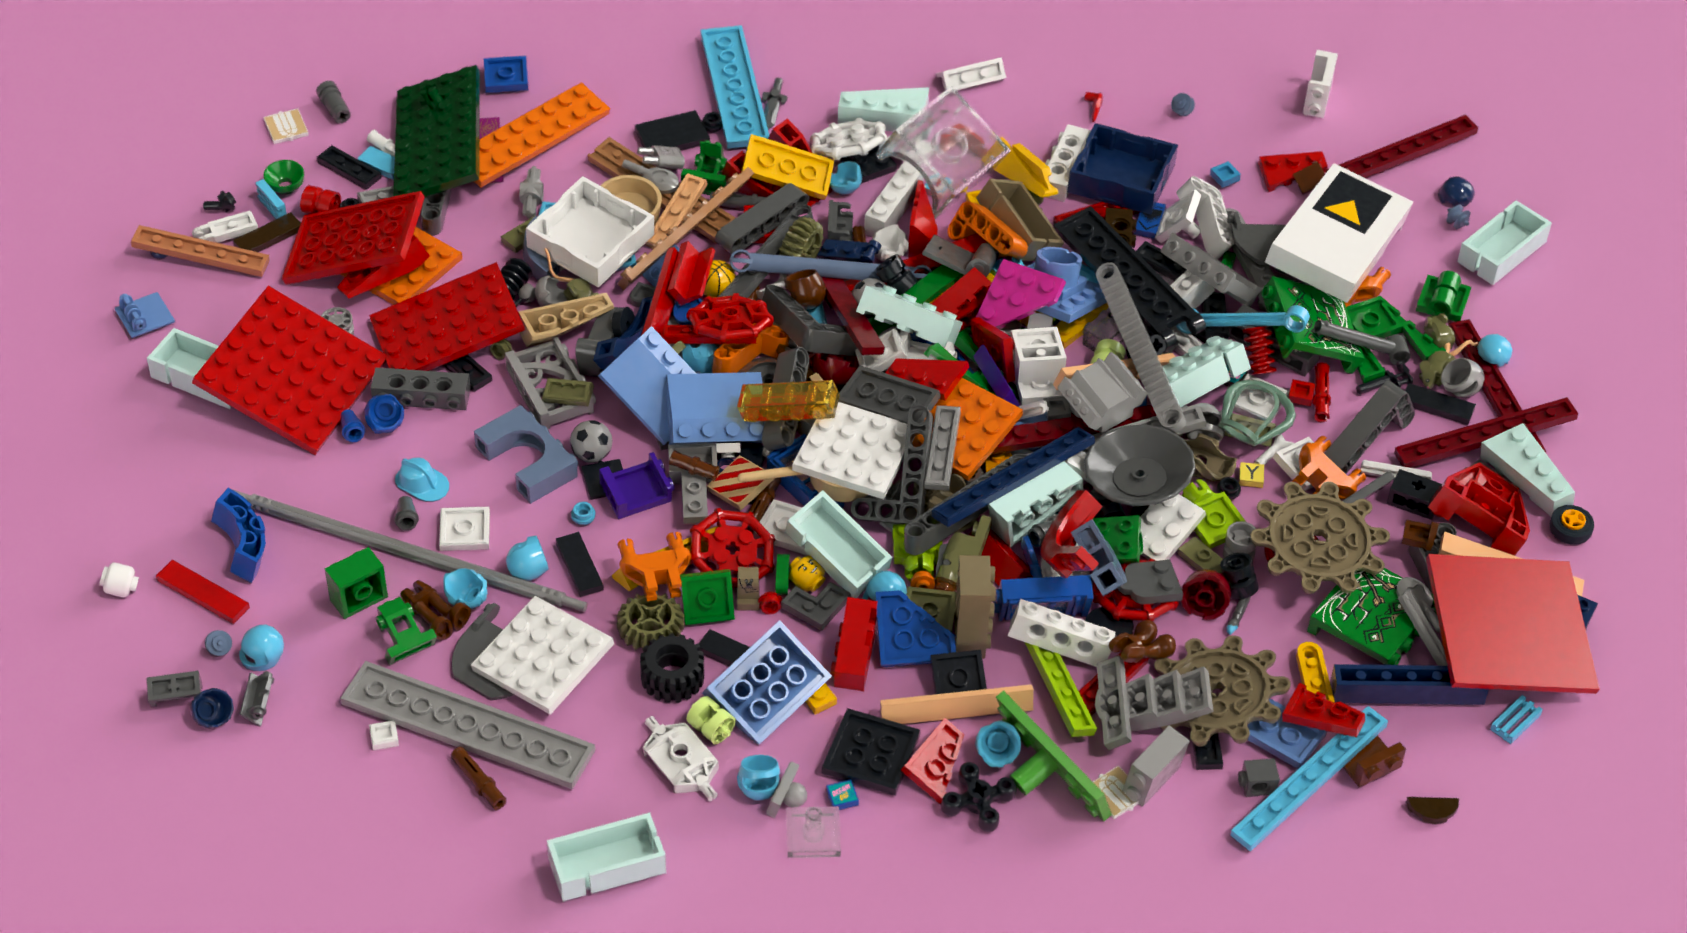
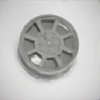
[321,307,354,335]

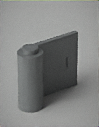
[922,235,999,277]

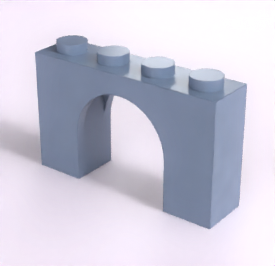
[474,405,578,504]

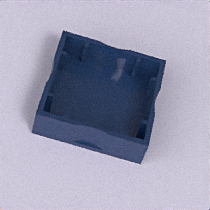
[1067,123,1178,215]

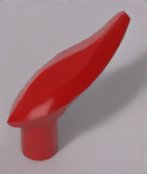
[1085,92,1103,123]

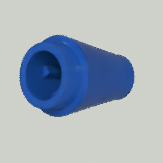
[341,409,365,442]

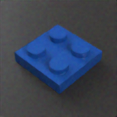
[484,56,529,93]

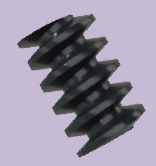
[501,258,533,300]

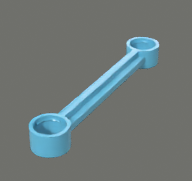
[1176,305,1310,334]

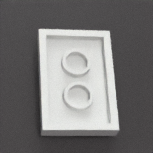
[1140,494,1206,561]

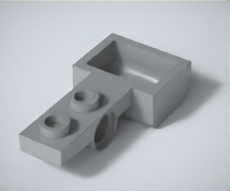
[668,443,718,524]

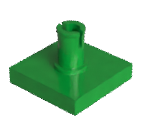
[680,569,735,625]

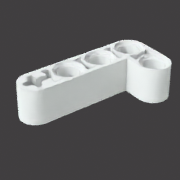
[1176,176,1234,259]

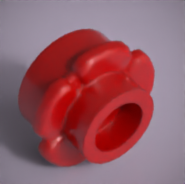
[758,592,782,614]

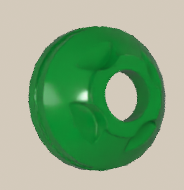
[263,160,304,194]

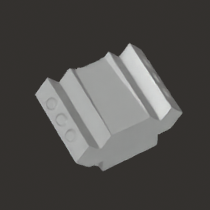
[1058,352,1148,433]

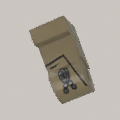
[737,567,760,611]

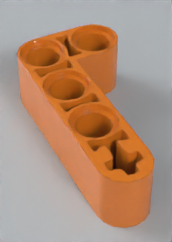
[947,201,1028,259]
[712,323,790,373]

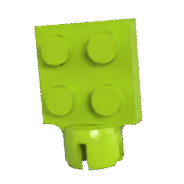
[1181,479,1246,549]
[892,524,943,581]

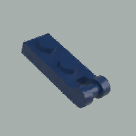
[817,239,881,263]

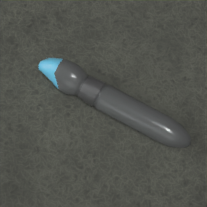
[1226,597,1251,635]

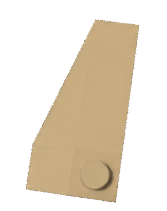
[518,293,614,347]

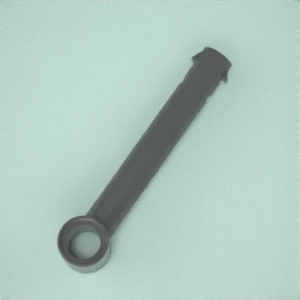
[1314,320,1411,365]

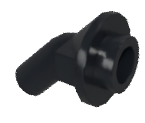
[203,190,236,212]

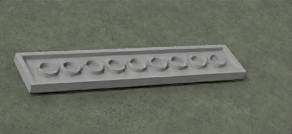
[341,661,596,790]

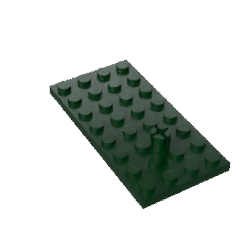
[393,65,480,197]

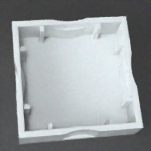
[526,176,654,288]

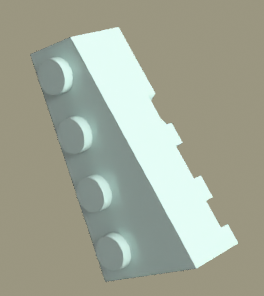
[838,87,929,135]
[856,285,963,347]
[1480,423,1575,516]
[988,461,1083,548]

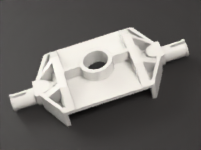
[643,716,719,801]

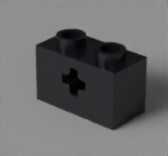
[1387,469,1442,520]

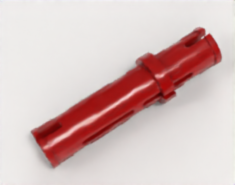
[1313,362,1331,422]

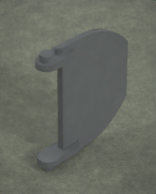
[1227,212,1286,266]
[452,603,515,700]

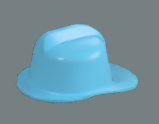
[395,457,449,502]

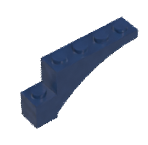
[593,296,653,371]

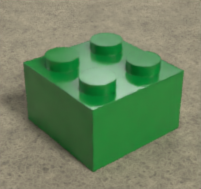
[325,547,388,619]

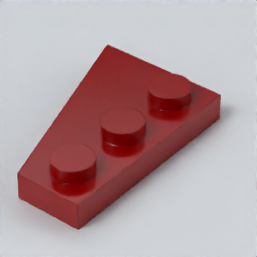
[1258,151,1328,192]
[970,317,1015,383]
[886,358,969,401]
[1282,682,1365,737]

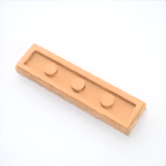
[645,173,708,247]

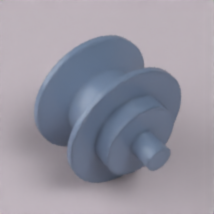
[1171,93,1195,116]
[1446,205,1470,229]
[205,630,232,656]

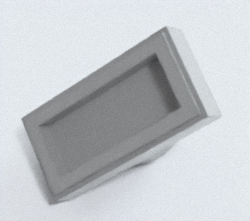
[766,761,807,818]

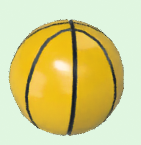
[703,260,736,298]

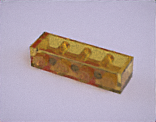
[737,380,840,422]

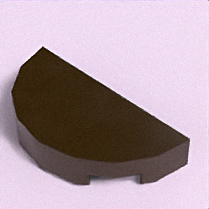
[1406,797,1459,824]

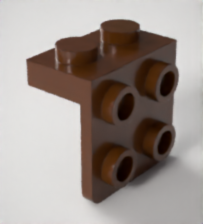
[1343,735,1406,788]

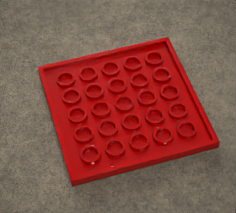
[192,285,386,455]

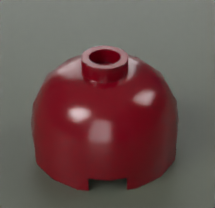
[812,352,859,391]
[1181,569,1231,620]

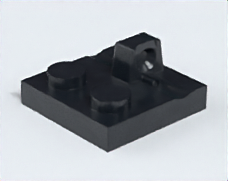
[839,145,897,184]
[930,650,987,694]

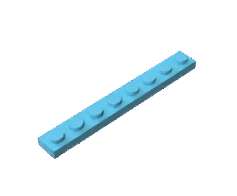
[1231,706,1388,852]

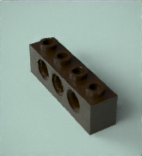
[1105,208,1137,251]

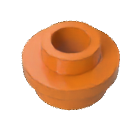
[910,571,935,589]

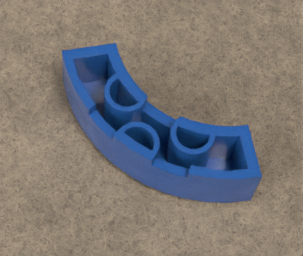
[211,488,266,583]

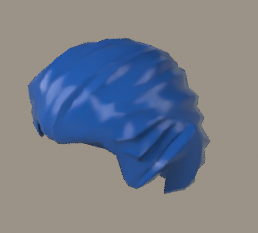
[364,394,405,434]

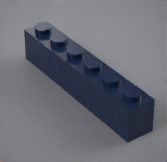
[1330,664,1489,705]

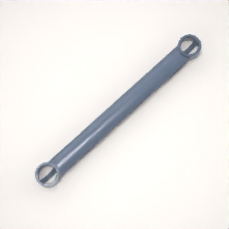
[729,249,932,285]

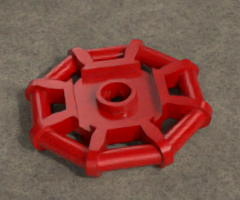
[686,293,774,343]
[690,507,776,588]
[1092,559,1179,622]

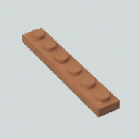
[131,225,270,277]

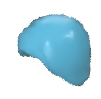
[975,720,1021,768]

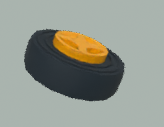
[1549,505,1594,545]

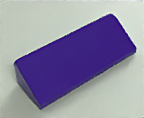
[973,345,1020,407]

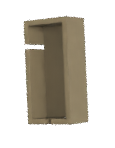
[976,179,1064,261]
[954,555,996,659]

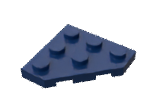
[875,590,956,667]

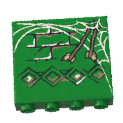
[1261,276,1365,374]
[1307,568,1437,665]

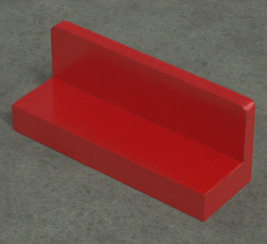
[667,241,715,306]
[969,529,1033,586]

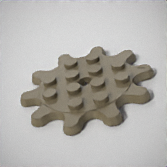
[1250,481,1390,594]
[1154,635,1291,747]

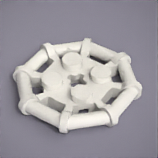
[810,118,887,160]

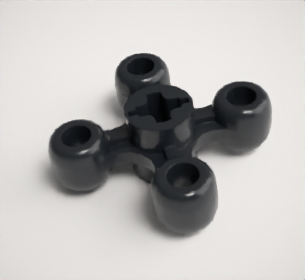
[941,762,1017,832]

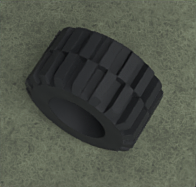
[640,634,704,703]

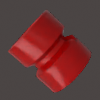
[300,185,341,214]

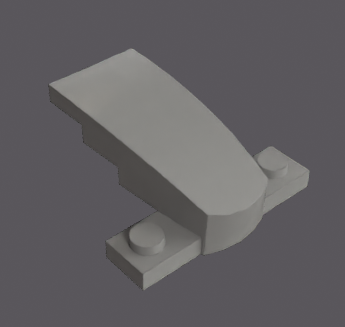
[1095,656,1213,750]

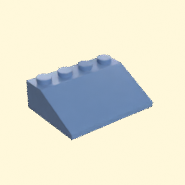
[598,326,696,445]
[666,372,767,445]
[702,620,832,745]

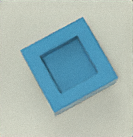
[1210,161,1241,188]

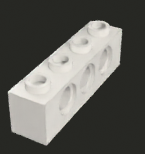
[1046,124,1091,202]
[1008,599,1115,667]

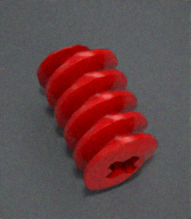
[1243,326,1277,375]

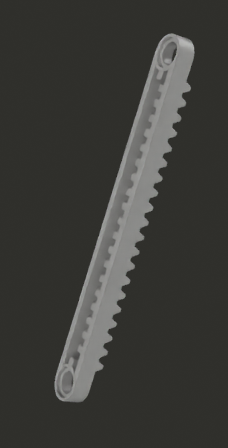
[1096,263,1186,434]

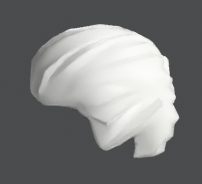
[872,224,909,261]

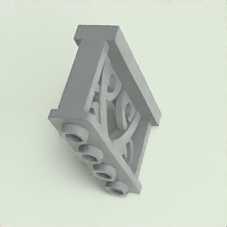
[1161,233,1262,307]
[505,337,596,429]

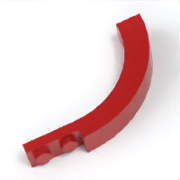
[1041,490,1103,578]

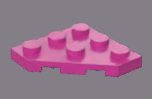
[976,259,1066,329]

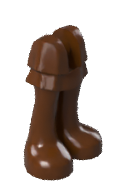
[400,580,471,640]
[1109,620,1176,663]

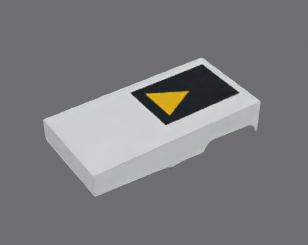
[1265,163,1413,303]

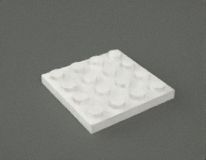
[792,398,915,500]
[471,596,614,715]

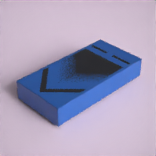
[1134,203,1166,239]

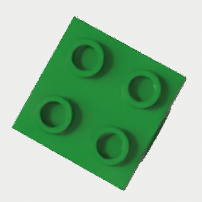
[1416,270,1472,322]
[1093,515,1143,564]

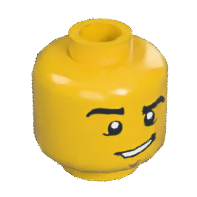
[789,556,826,592]

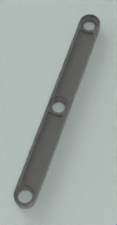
[700,204,813,320]

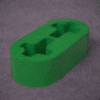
[775,554,790,595]

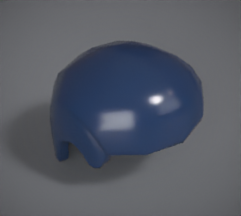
[1438,176,1475,207]
[190,688,234,728]

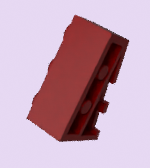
[931,267,992,332]
[830,597,878,691]

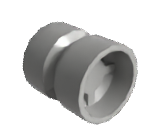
[1223,521,1256,562]

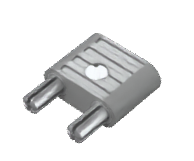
[637,145,685,169]

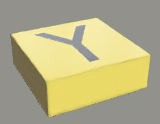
[1239,462,1264,488]

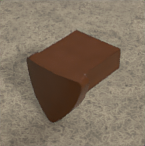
[1293,161,1325,195]
[1401,520,1439,551]

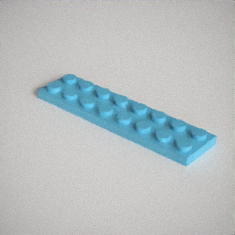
[701,25,769,149]

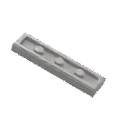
[924,405,961,491]

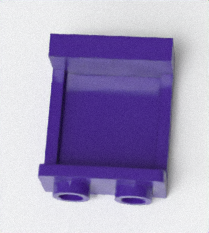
[599,452,674,520]

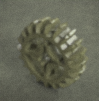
[779,217,823,275]
[617,591,684,651]

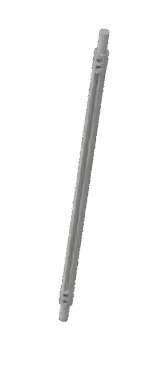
[232,489,588,612]

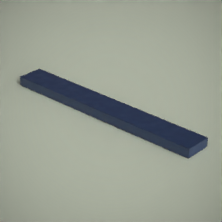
[931,427,1095,527]

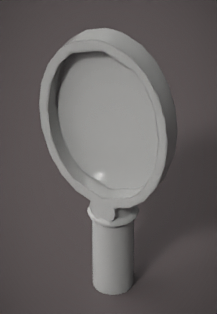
[622,160,679,194]
[1396,577,1441,632]

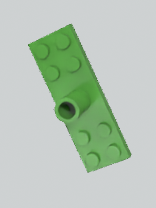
[996,690,1112,821]

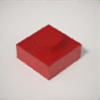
[1289,379,1315,406]

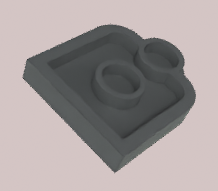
[1118,559,1183,604]

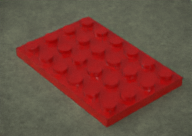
[281,191,425,285]
[369,262,525,371]

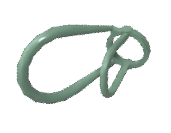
[1219,379,1296,446]

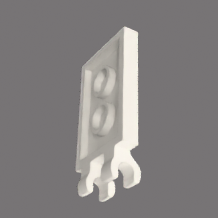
[753,499,809,556]

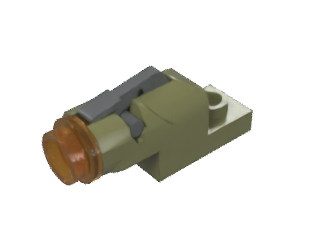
[935,515,992,592]

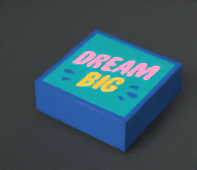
[826,780,859,811]

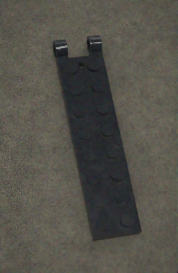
[1053,206,1206,349]

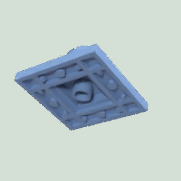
[1026,247,1107,323]

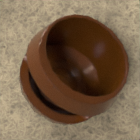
[784,269,826,310]

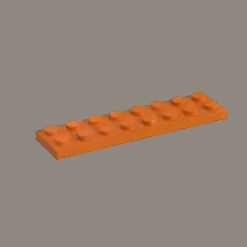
[474,82,610,188]

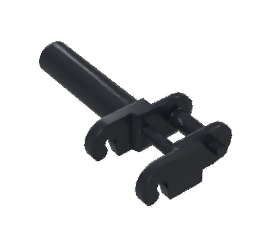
[1356,361,1413,394]

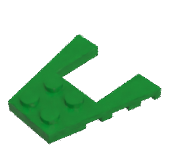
[1346,296,1446,383]
[924,330,1020,402]

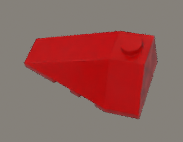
[908,180,938,258]
[337,235,430,299]

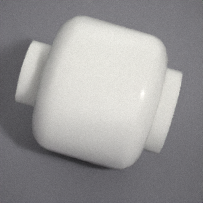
[100,562,139,598]

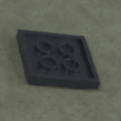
[822,708,921,796]

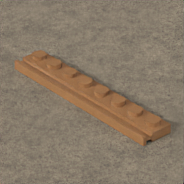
[587,137,735,244]
[618,167,754,291]

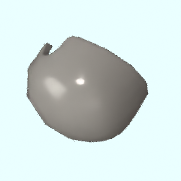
[535,275,567,307]

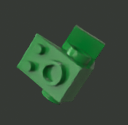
[681,140,727,195]
[375,597,437,665]

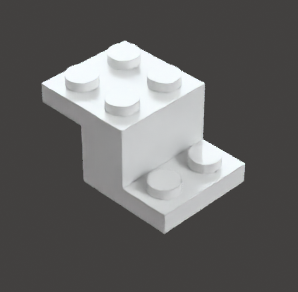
[1011,327,1067,405]

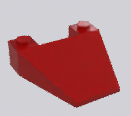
[721,118,832,215]
[1428,462,1530,556]

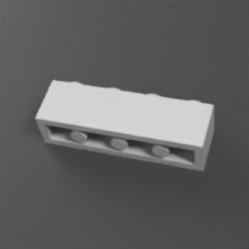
[864,161,924,237]

